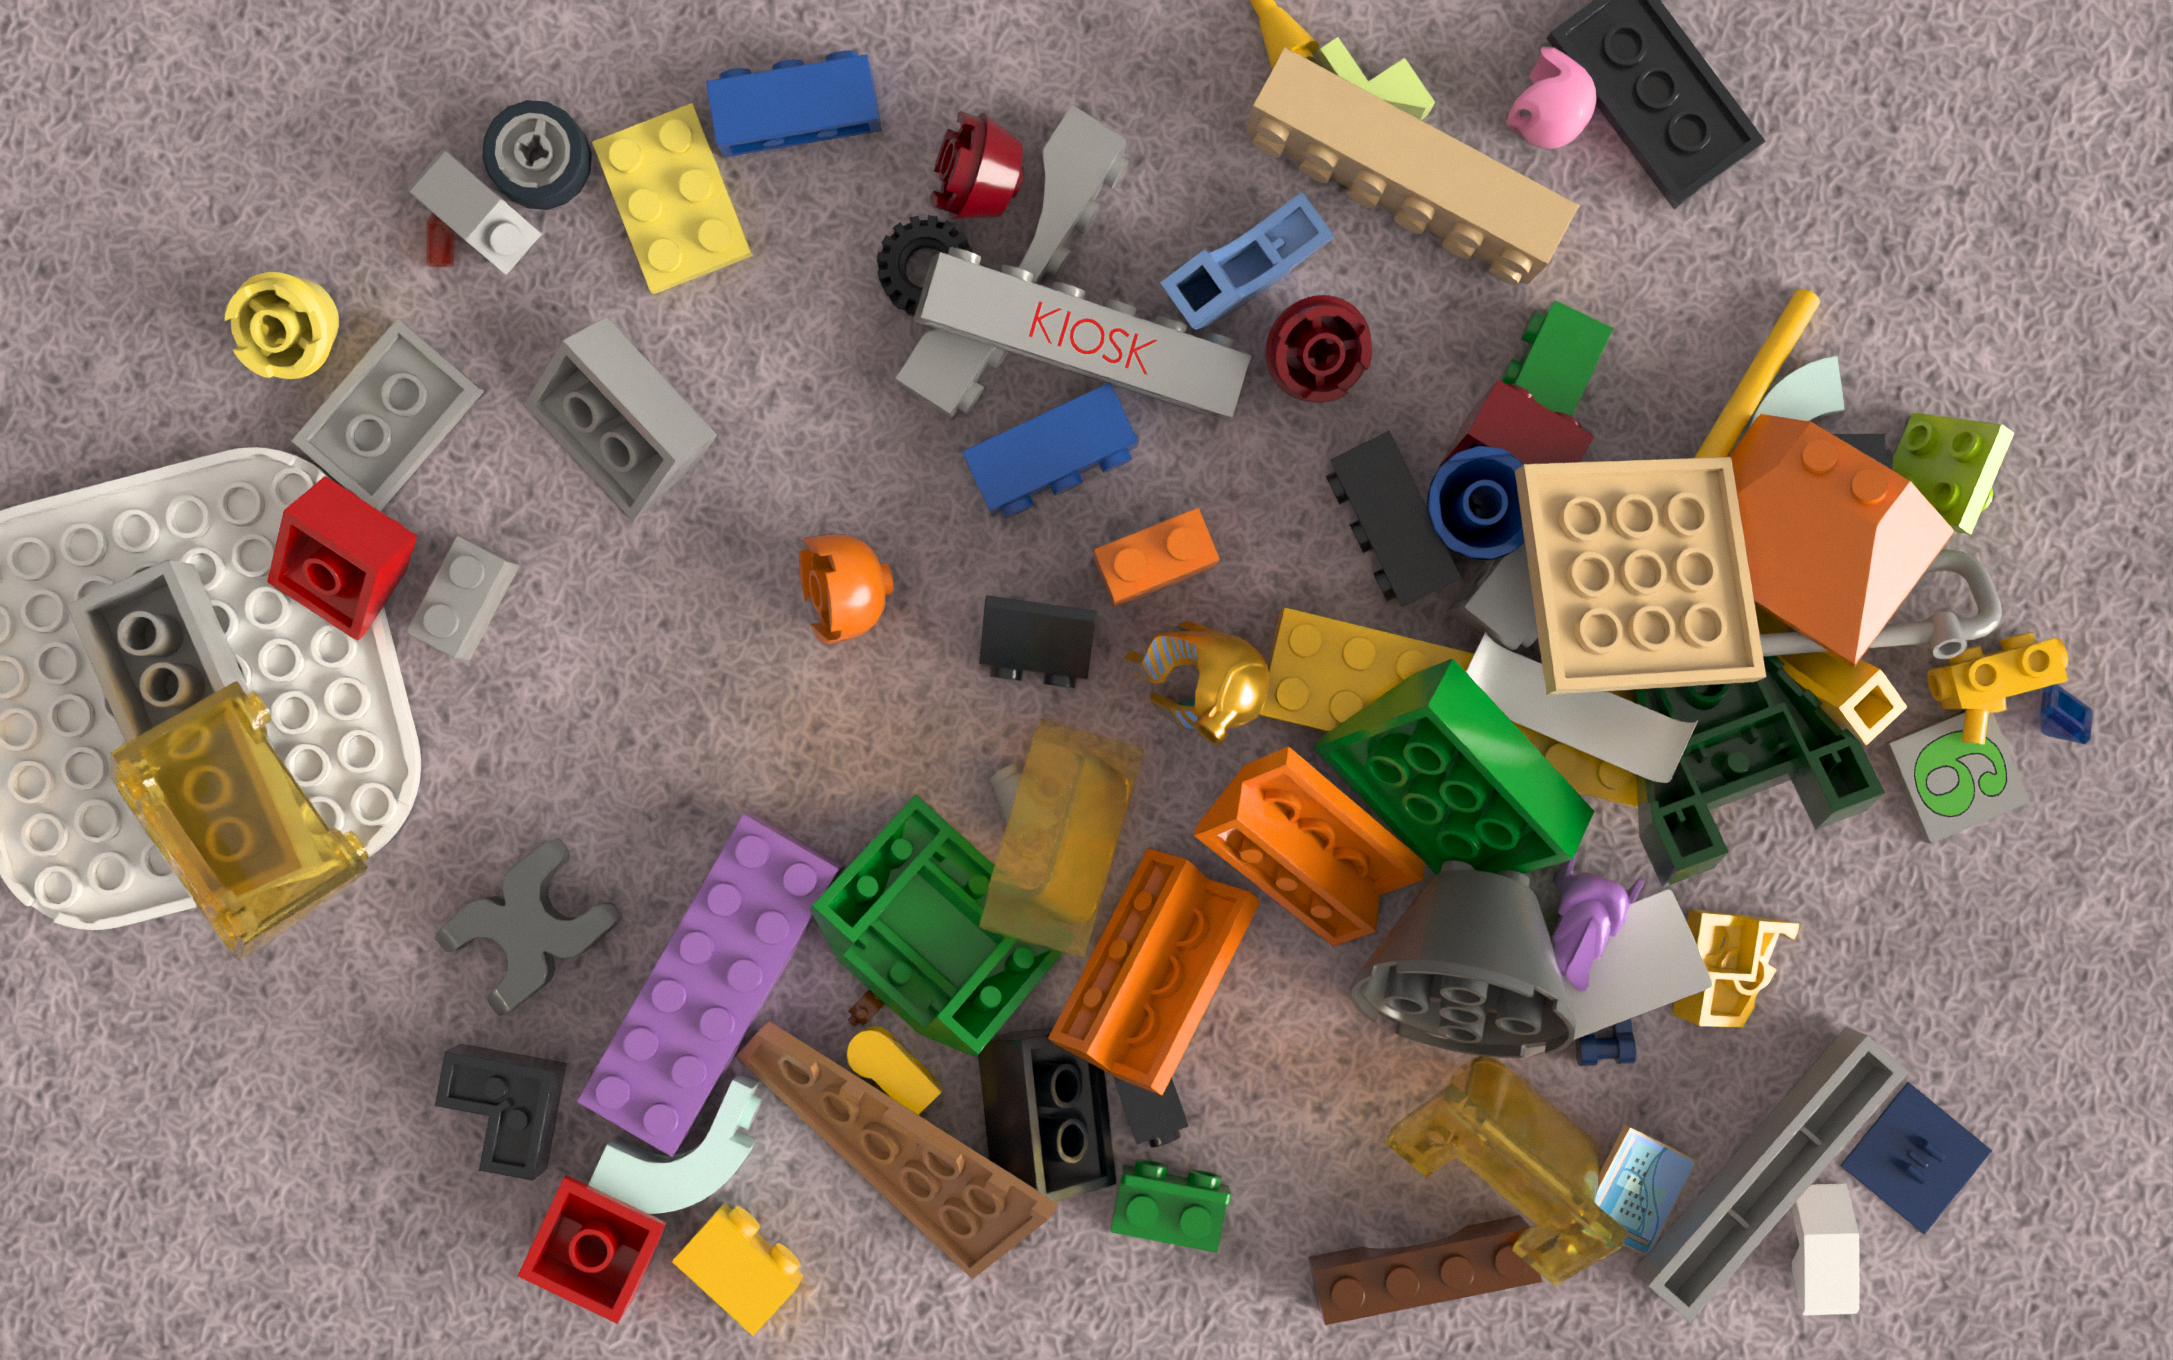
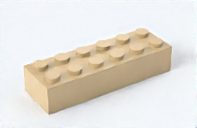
[1246,48,1580,285]

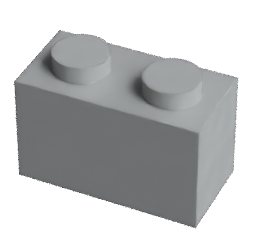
[405,536,520,660]

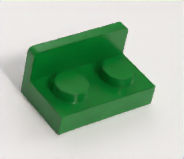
[1110,1159,1231,1253]

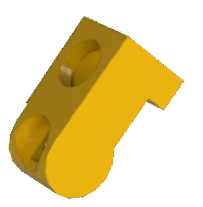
[847,1026,944,1115]

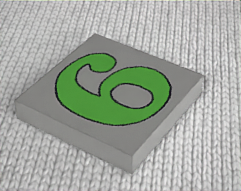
[1884,710,2031,844]

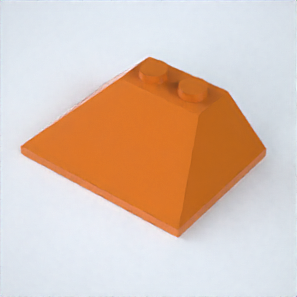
[1728,414,1954,667]

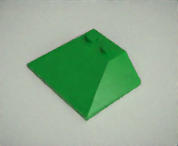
[810,794,1076,1057]

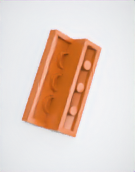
[1194,746,1425,947]
[1048,848,1261,1096]

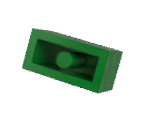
[1500,300,1614,416]

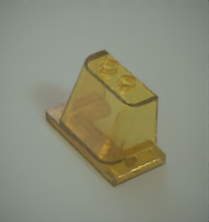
[979,719,1145,959]
[1384,1056,1629,1286]

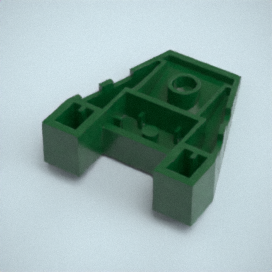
[1633,656,1885,888]

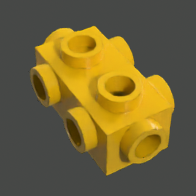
[1927,632,2068,744]

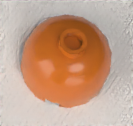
[799,534,893,644]

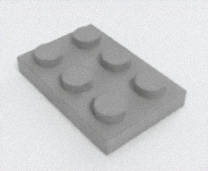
[291,318,484,512]

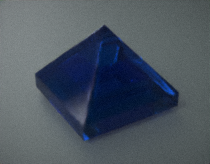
[2040,684,2093,744]

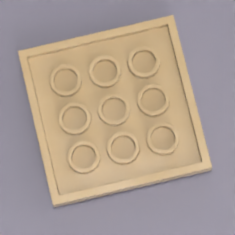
[1515,457,1766,695]

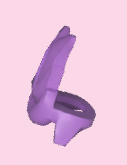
[1552,853,1645,992]

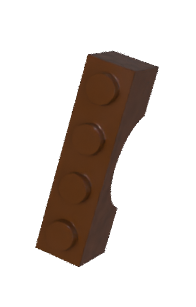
[1308,1215,1542,1325]

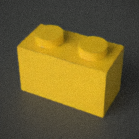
[672,1203,803,1336]

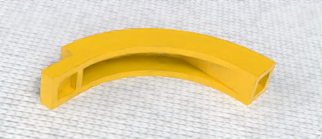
[1755,605,1907,746]

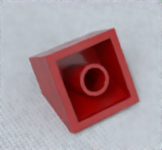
[267,476,417,641]
[517,1175,667,1324]

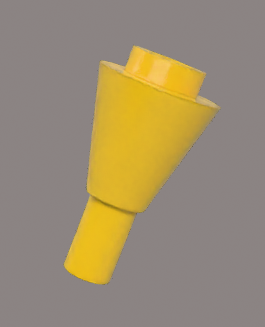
[1249,0,1319,70]

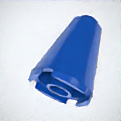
[1427,446,1525,560]

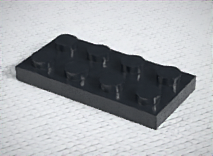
[1546,0,1766,210]

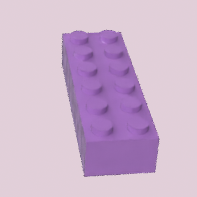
[576,812,844,1157]

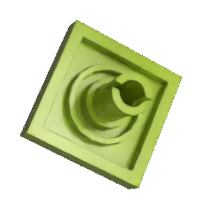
[1893,412,2014,535]

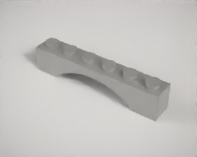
[895,105,1129,420]

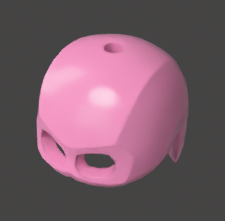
[1505,46,1596,149]

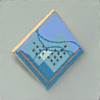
[1574,1124,1698,1256]

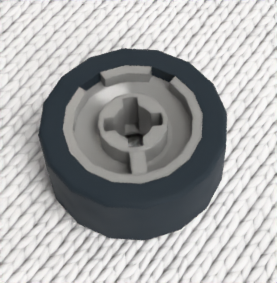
[482,100,592,210]

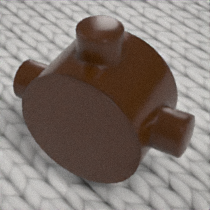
[848,990,885,1026]

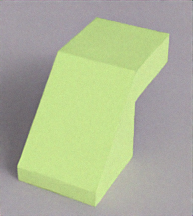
[1315,37,1435,120]

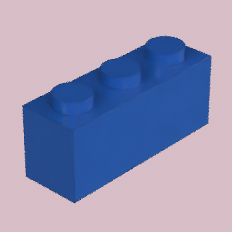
[706,50,882,157]
[962,382,1138,519]

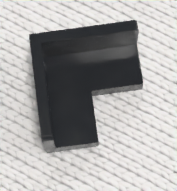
[435,1044,567,1180]

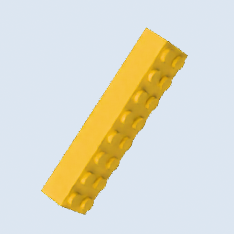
[1258,608,1638,808]

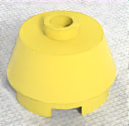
[225,272,339,379]

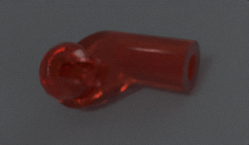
[426,213,455,267]

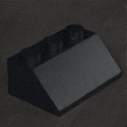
[978,1027,1116,1202]

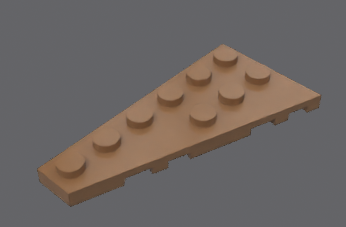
[736,1021,1060,1279]

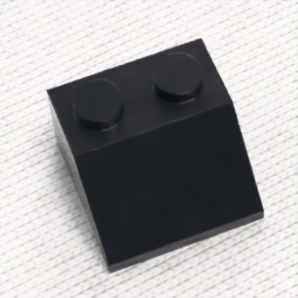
[979,595,1097,689]

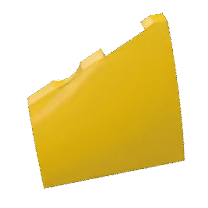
[1672,909,1799,1028]

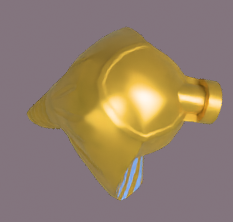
[1124,621,1270,746]

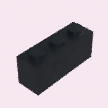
[1326,431,1461,607]

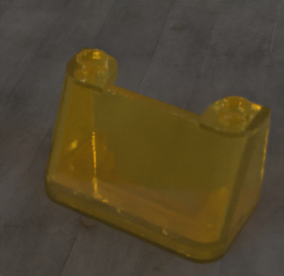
[110,681,369,961]

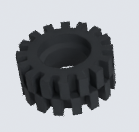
[877,215,973,317]

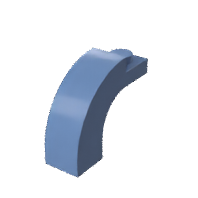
[1160,191,1335,330]

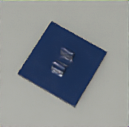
[1840,1082,1993,1235]

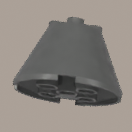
[1350,861,1576,1058]

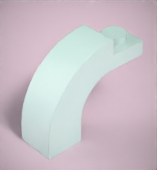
[589,1073,762,1214]

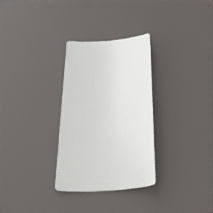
[1521,889,1713,1059]

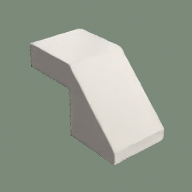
[1791,1184,1859,1315]

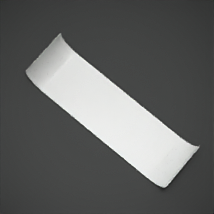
[1466,632,1698,783]

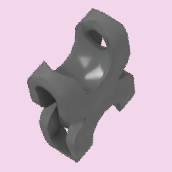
[435,838,622,1016]

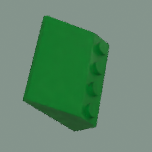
[1313,658,1595,875]

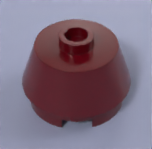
[930,111,1024,219]
[1265,295,1372,403]

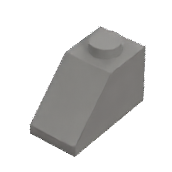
[407,149,542,275]

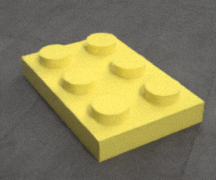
[592,103,753,295]

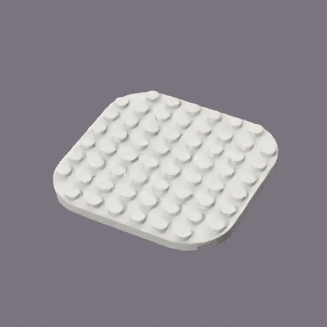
[0,447,421,930]

